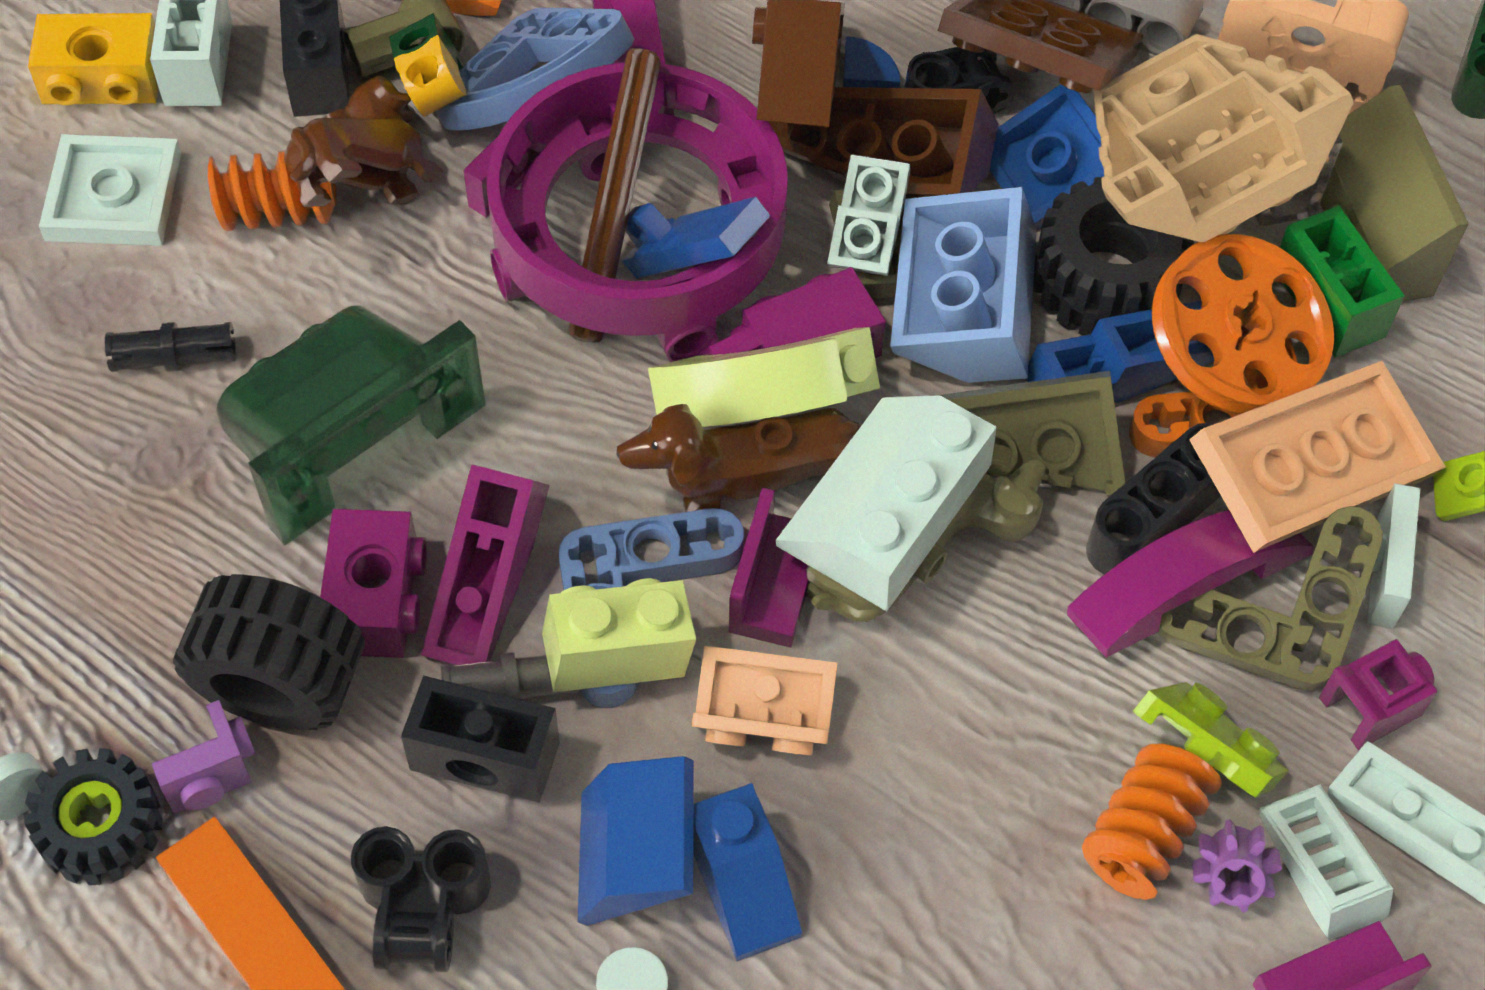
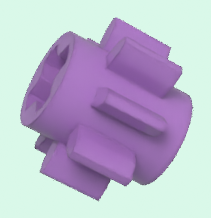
[1192,819,1282,912]

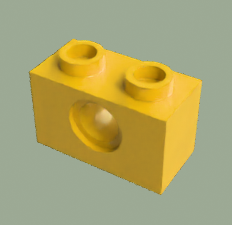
[28,13,159,105]

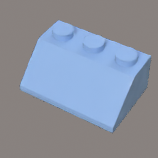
[890,187,1037,383]

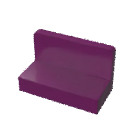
[728,487,810,648]
[1252,921,1432,990]

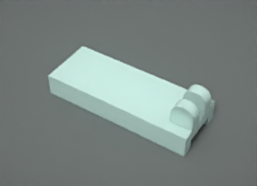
[1327,741,1485,904]

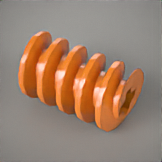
[208,151,337,231]
[1082,744,1222,900]

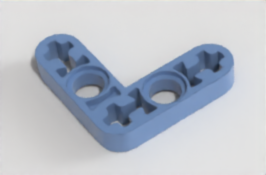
[559,508,744,708]

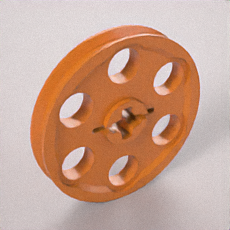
[1152,234,1334,414]

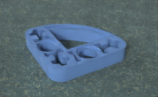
[435,8,634,130]

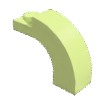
[648,327,880,427]

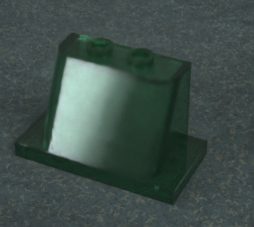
[216,305,486,546]

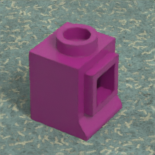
[1319,639,1438,750]

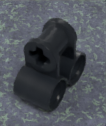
[351,826,491,972]

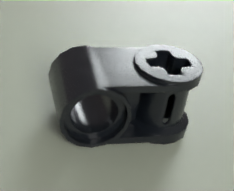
[904,47,1016,114]

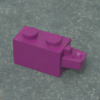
[708,267,886,358]

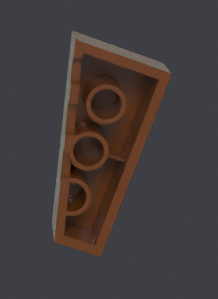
[752,0,845,127]

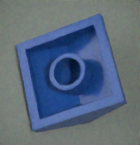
[989,84,1104,230]
[577,756,694,926]

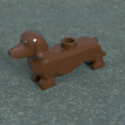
[284,76,443,207]
[616,404,861,512]

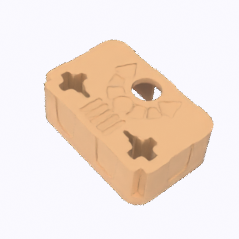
[1218,0,1409,115]

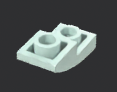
[827,155,911,276]

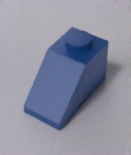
[693,783,802,961]

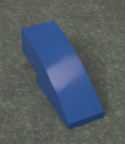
[1025,300,1214,404]

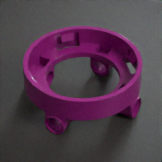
[487,62,788,362]

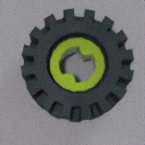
[23,748,163,885]

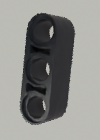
[1086,423,1221,574]

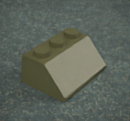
[1307,85,1469,302]

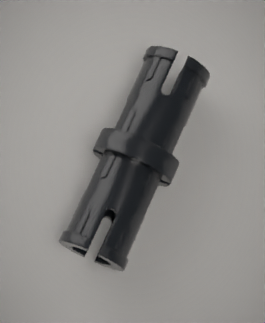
[105,322,236,372]

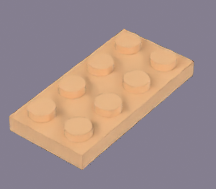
[1190,361,1446,553]

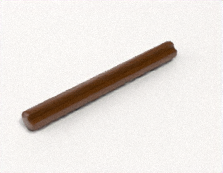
[568,48,661,343]

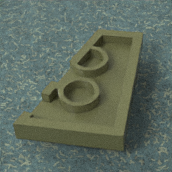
[940,371,1125,495]

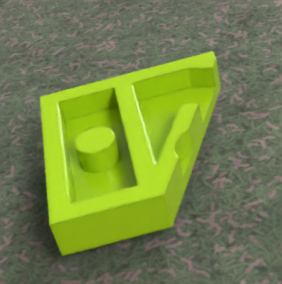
[1133,682,1289,798]

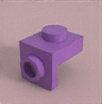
[151,700,255,814]

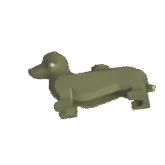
[807,460,1046,622]

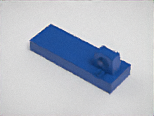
[622,196,770,278]

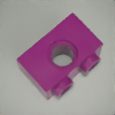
[320,509,427,658]

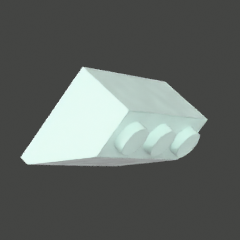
[776,395,997,612]

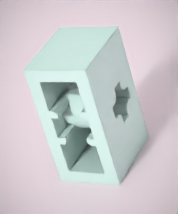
[150,0,232,106]

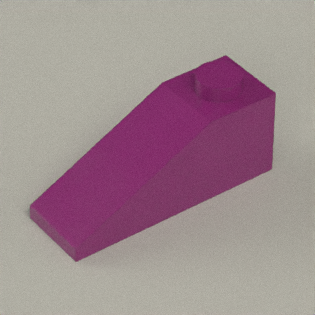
[421,464,550,665]

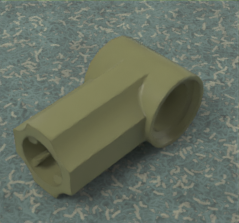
[343,0,466,77]

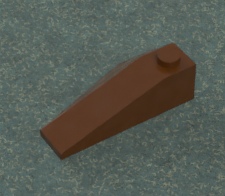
[768,87,999,199]

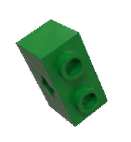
[1279,205,1405,358]

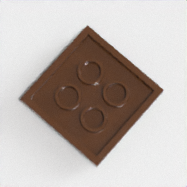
[937,0,1144,93]

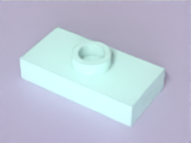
[1366,483,1420,629]

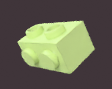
[542,578,696,693]

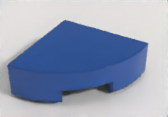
[843,36,900,88]

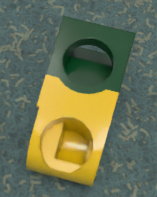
[389,13,466,117]

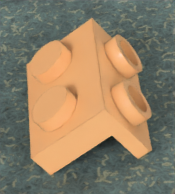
[692,646,838,755]

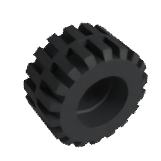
[1034,177,1194,335]
[173,574,365,730]

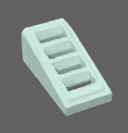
[1259,784,1393,941]

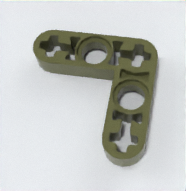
[1157,506,1383,691]

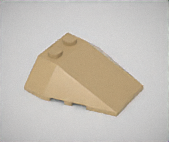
[1093,34,1354,243]

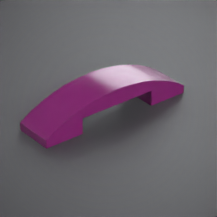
[1067,510,1314,658]

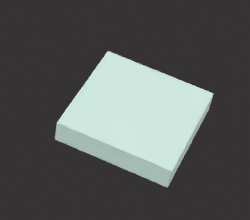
[39,134,182,246]

